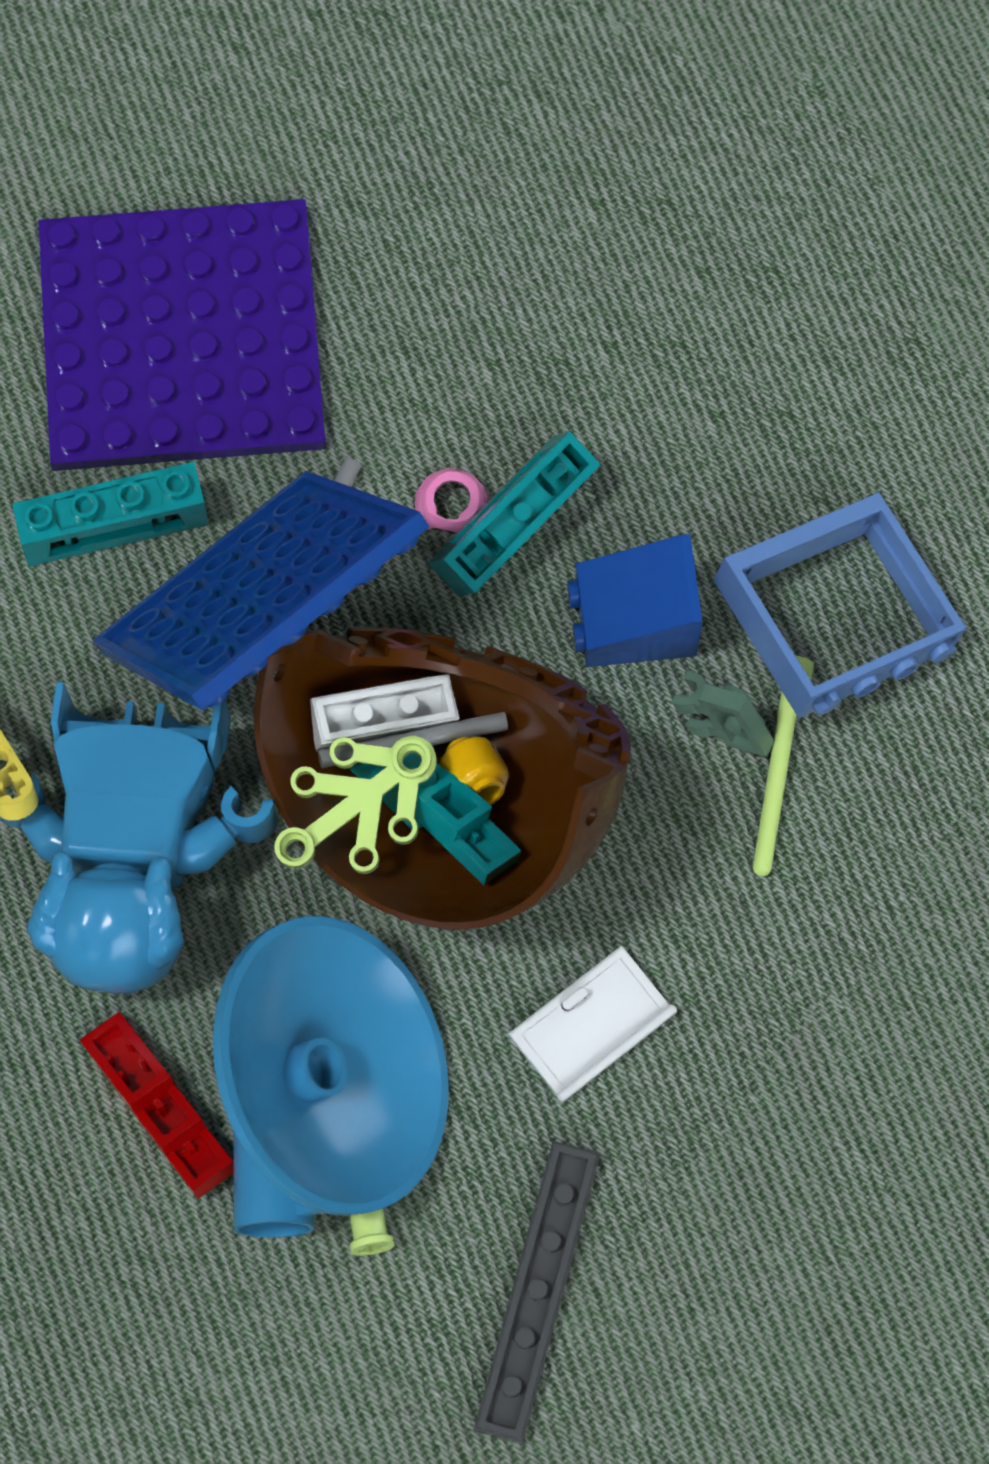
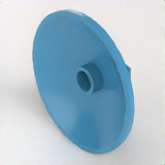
[213,916,449,1238]

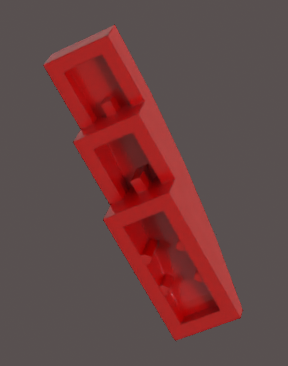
[79,1012,234,1200]

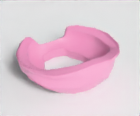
[415,468,490,532]

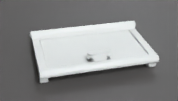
[508,946,677,1103]

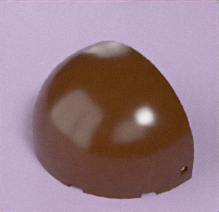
[254,627,631,929]

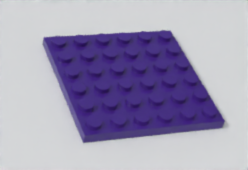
[38,199,326,471]

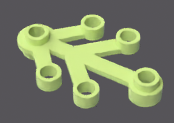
[275,736,437,874]

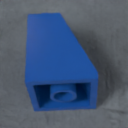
[567,534,703,667]

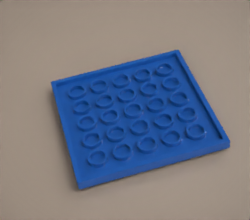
[92,471,429,710]

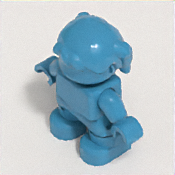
[0,682,278,994]

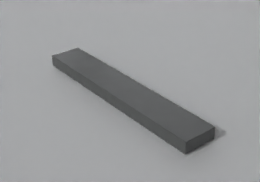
[474,1141,600,1445]

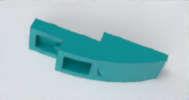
[350,753,522,886]

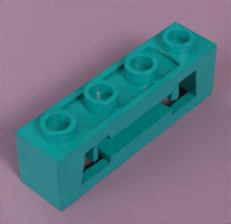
[428,431,601,596]
[12,462,209,567]

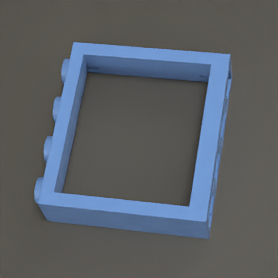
[713,492,967,718]

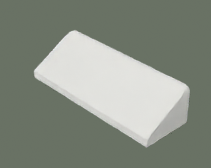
[310,674,459,752]

